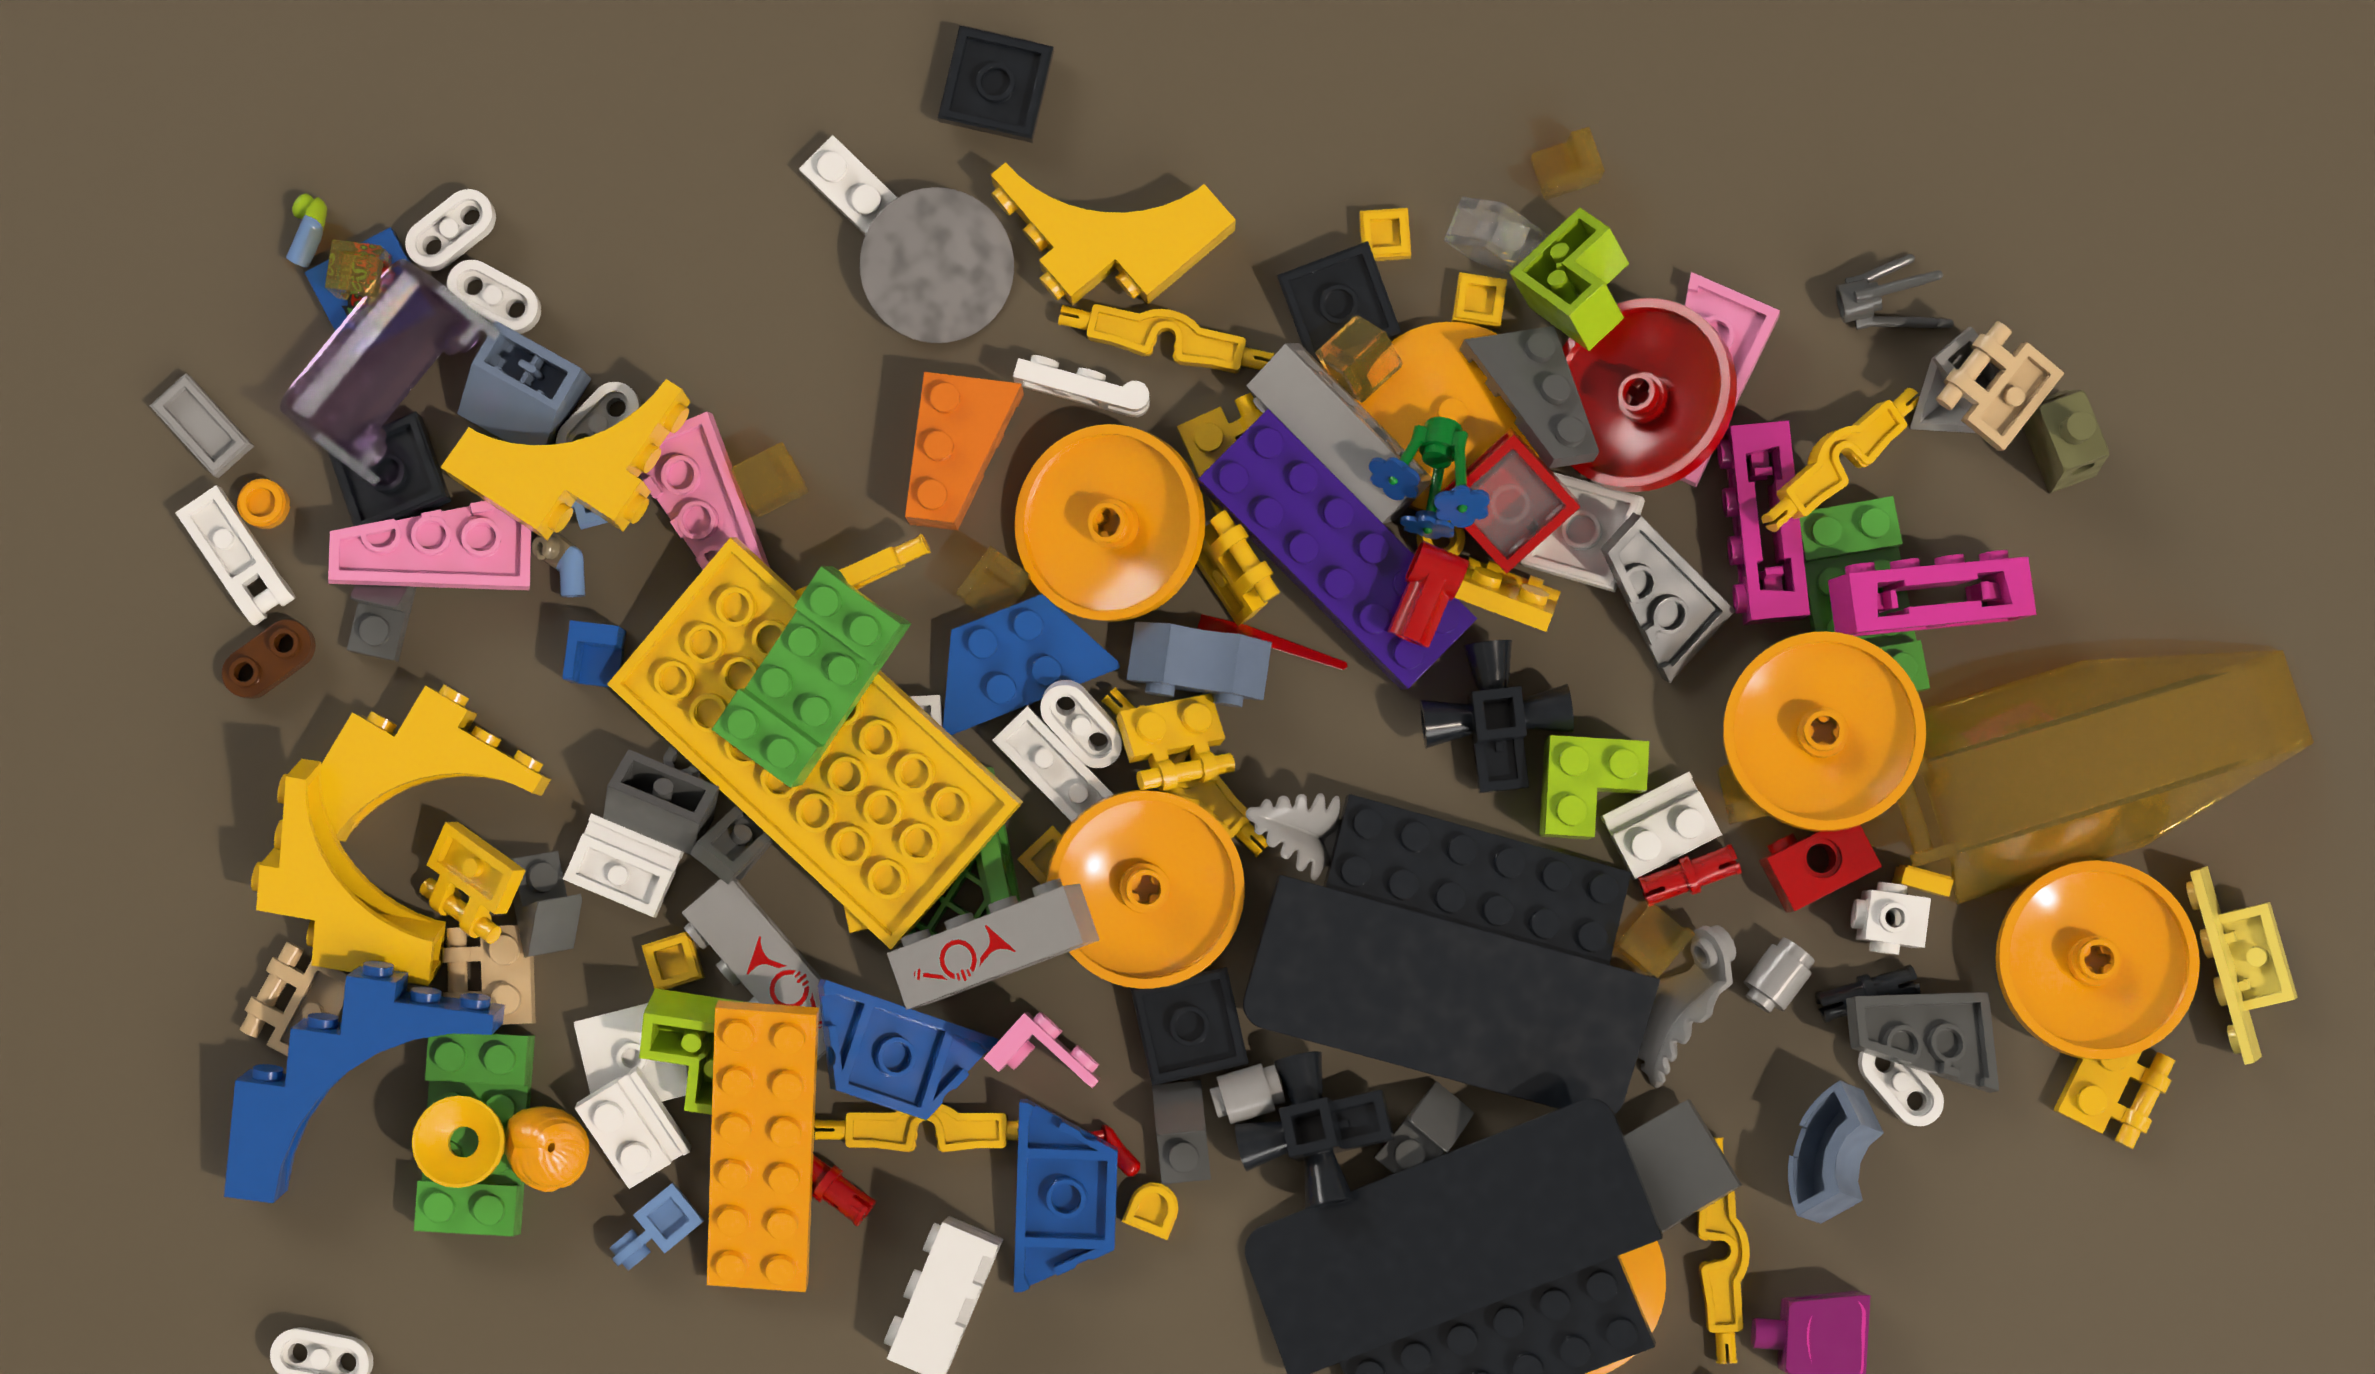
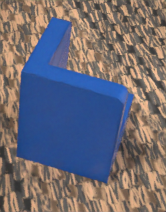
[563,620,627,688]

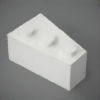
[884,1216,1003,1374]

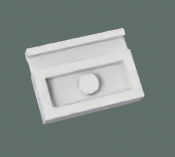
[1600,771,1722,880]
[563,813,684,918]
[575,1066,691,1189]

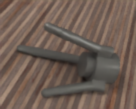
[1836,254,1954,330]

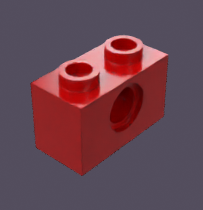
[1759,825,1882,913]

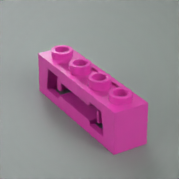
[1717,421,1810,625]
[1828,550,2037,637]

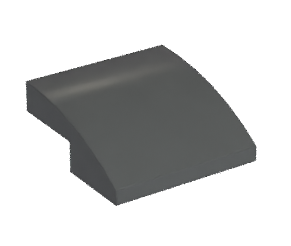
[1624,1099,1742,1233]

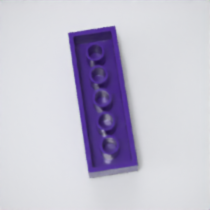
[1197,409,1477,690]

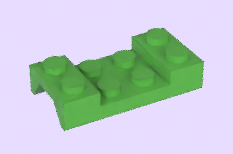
[1800,496,1930,692]
[711,566,912,788]
[414,1033,535,1236]

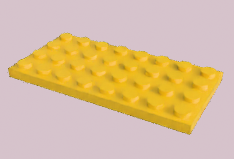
[607,537,1023,950]

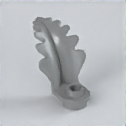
[1246,793,1340,881]
[1638,925,1736,1088]

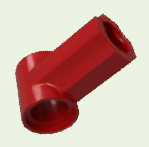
[1387,541,1469,648]

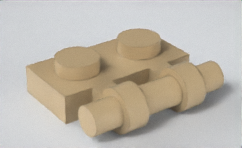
[1936,321,2064,451]
[442,925,536,1025]
[239,941,349,1056]

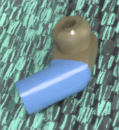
[532,532,585,598]

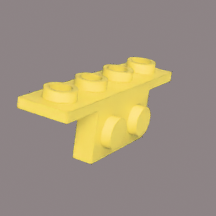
[2186,866,2298,1065]

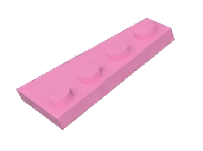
[1680,272,1780,487]
[640,412,770,570]
[328,501,531,591]

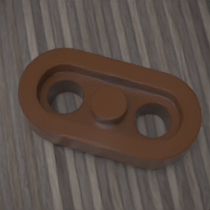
[222,620,316,699]

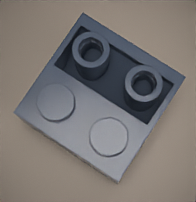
[457,321,591,445]

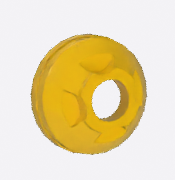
[412,1096,506,1188]

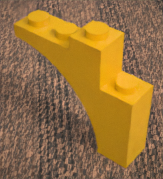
[991,162,1236,306]
[441,379,691,541]
[321,684,551,842]
[251,758,446,986]

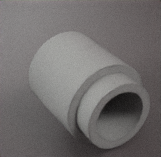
[1743,937,1815,1013]
[1210,1063,1286,1125]

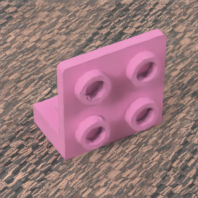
[984,1012,1100,1088]

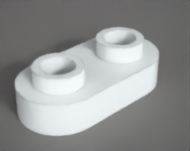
[405,189,496,271]
[447,260,541,334]
[556,382,641,444]
[1040,680,1123,768]
[1858,1052,1944,1126]
[270,1327,373,1374]

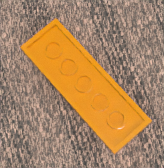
[707,1000,819,1292]

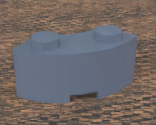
[1126,622,1272,707]
[1788,1081,1884,1224]

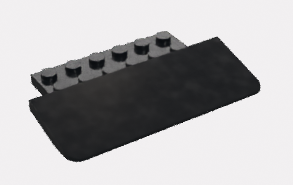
[1243,794,1661,1114]
[1245,1098,1663,1374]

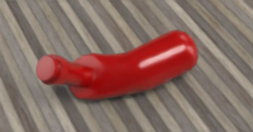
[1090,1124,1141,1176]

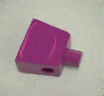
[1751,1291,1871,1374]

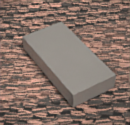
[149,373,254,478]

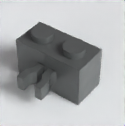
[603,746,719,855]

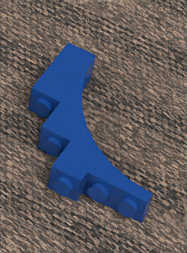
[224,961,505,1203]

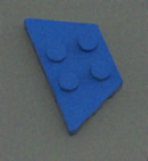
[943,594,1120,735]
[818,979,999,1120]
[1014,1099,1118,1292]

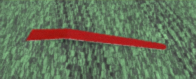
[1197,614,1348,670]

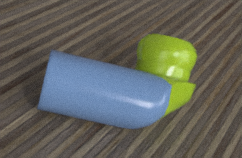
[286,193,328,267]

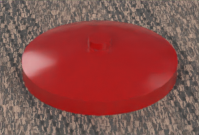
[1562,298,1737,492]

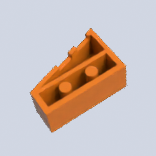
[905,372,1024,531]

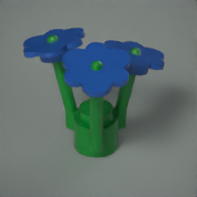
[1368,417,1490,539]

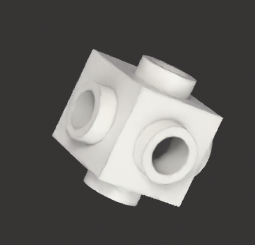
[1851,882,1931,955]

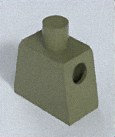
[2023,390,2109,494]

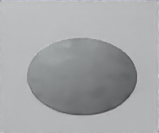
[860,187,1014,343]

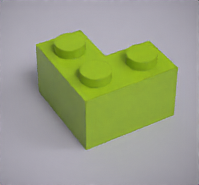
[1509,207,1629,351]
[1539,735,1649,840]
[639,988,750,1115]

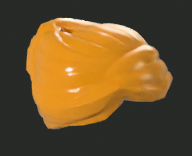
[504,1106,590,1192]

